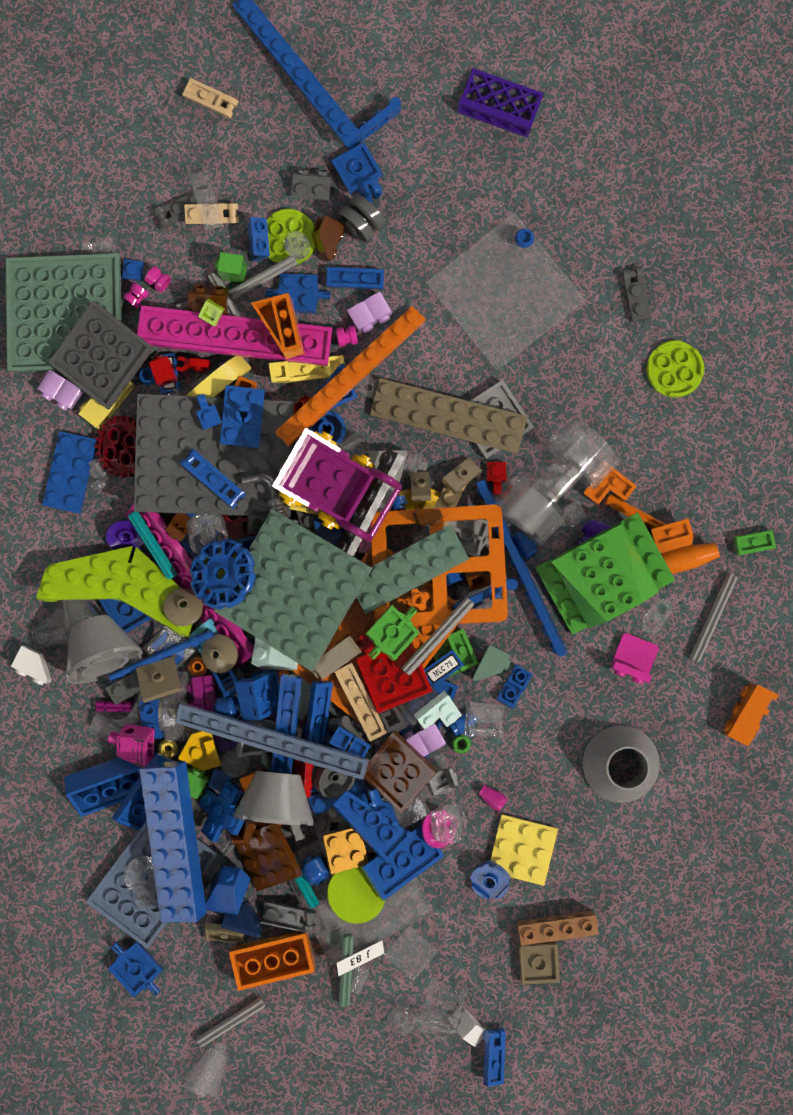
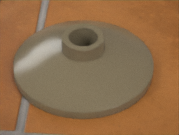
[163,589,203,626]
[201,634,238,673]

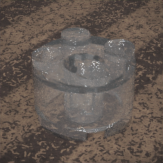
[186,509,228,554]

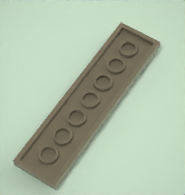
[370,378,528,454]

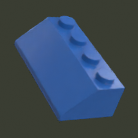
[64,757,142,817]

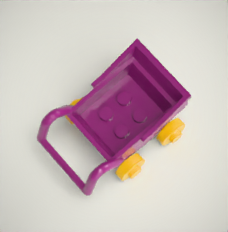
[272,428,402,542]

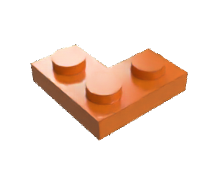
[582,463,637,505]

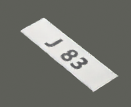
[337,941,384,976]

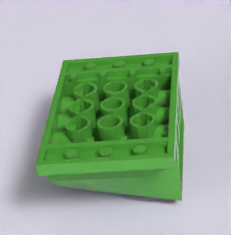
[535,512,675,635]

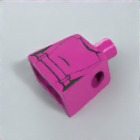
[108,724,154,767]

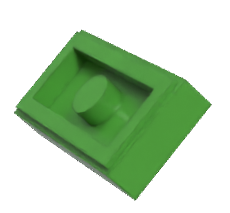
[733,530,776,556]

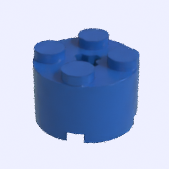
[308,411,346,447]

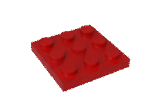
[356,642,433,714]

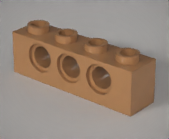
[517,911,599,946]

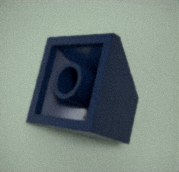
[221,897,264,938]

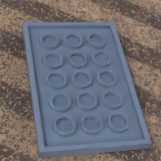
[86,821,219,949]

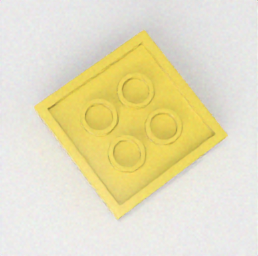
[490,814,558,886]

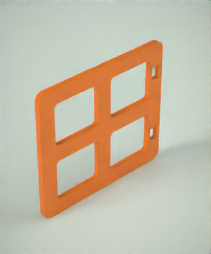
[371,505,508,626]

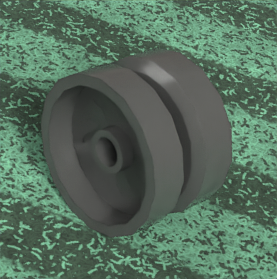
[337,194,386,243]
[311,765,355,799]

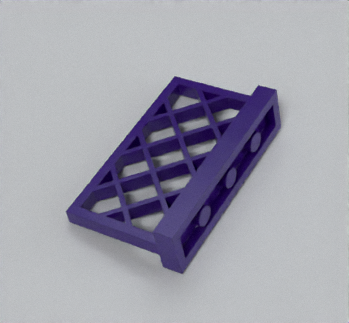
[457,68,544,138]

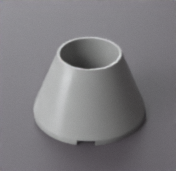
[66,615,143,684]
[582,725,660,803]
[233,771,314,826]

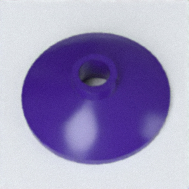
[106,520,144,553]

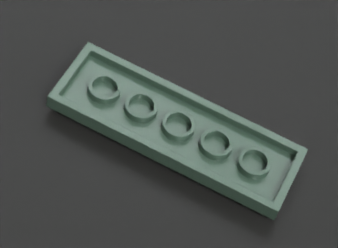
[356,524,469,614]

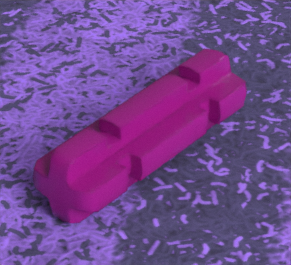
[95,701,134,713]

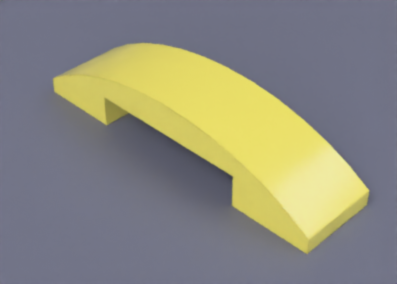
[268,355,345,383]
[186,356,252,398]

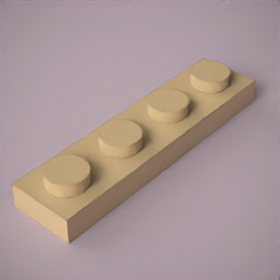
[334,663,387,741]

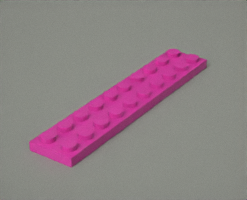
[137,306,332,366]
[125,504,254,669]

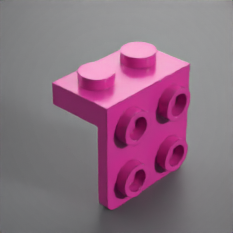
[610,633,659,685]

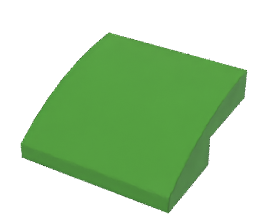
[432,629,478,677]

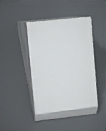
[448,1005,486,1047]

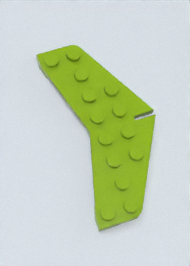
[36,546,193,637]

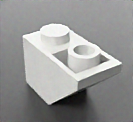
[11,646,52,685]

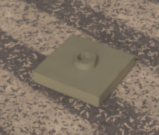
[136,656,182,703]
[518,942,560,985]

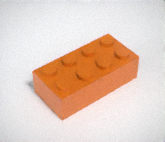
[229,931,316,991]

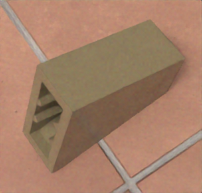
[312,636,362,679]

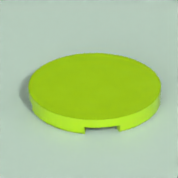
[267,209,316,265]
[646,340,704,398]
[327,866,385,924]

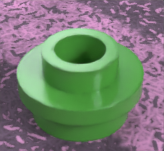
[452,734,471,754]

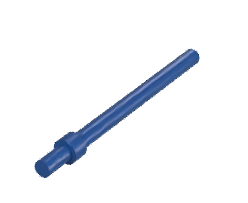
[109,629,214,681]

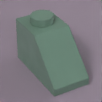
[471,645,512,681]

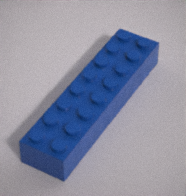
[140,761,207,922]

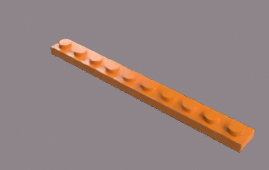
[275,306,426,447]

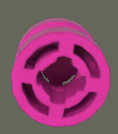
[144,266,171,293]
[123,282,149,309]
[336,325,358,347]

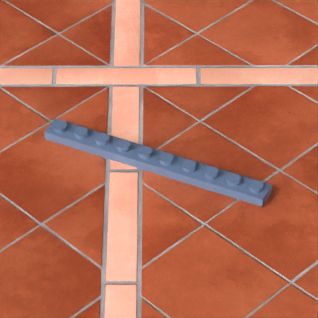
[175,703,369,780]

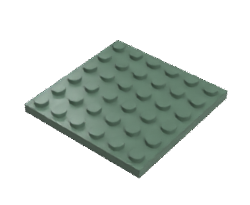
[6,253,121,372]
[214,509,372,671]

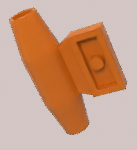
[650,518,720,575]

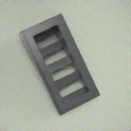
[371,699,407,736]

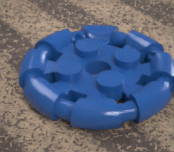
[190,539,256,609]

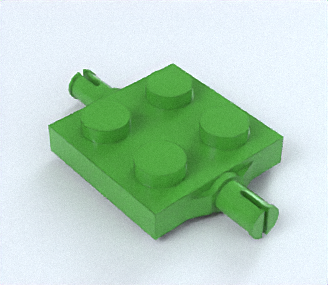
[365,605,420,661]

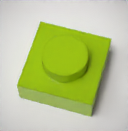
[198,299,225,327]

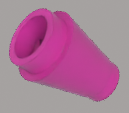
[478,785,508,812]

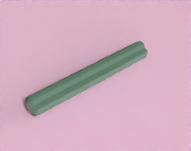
[339,933,353,1007]

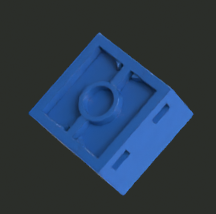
[234,670,280,720]

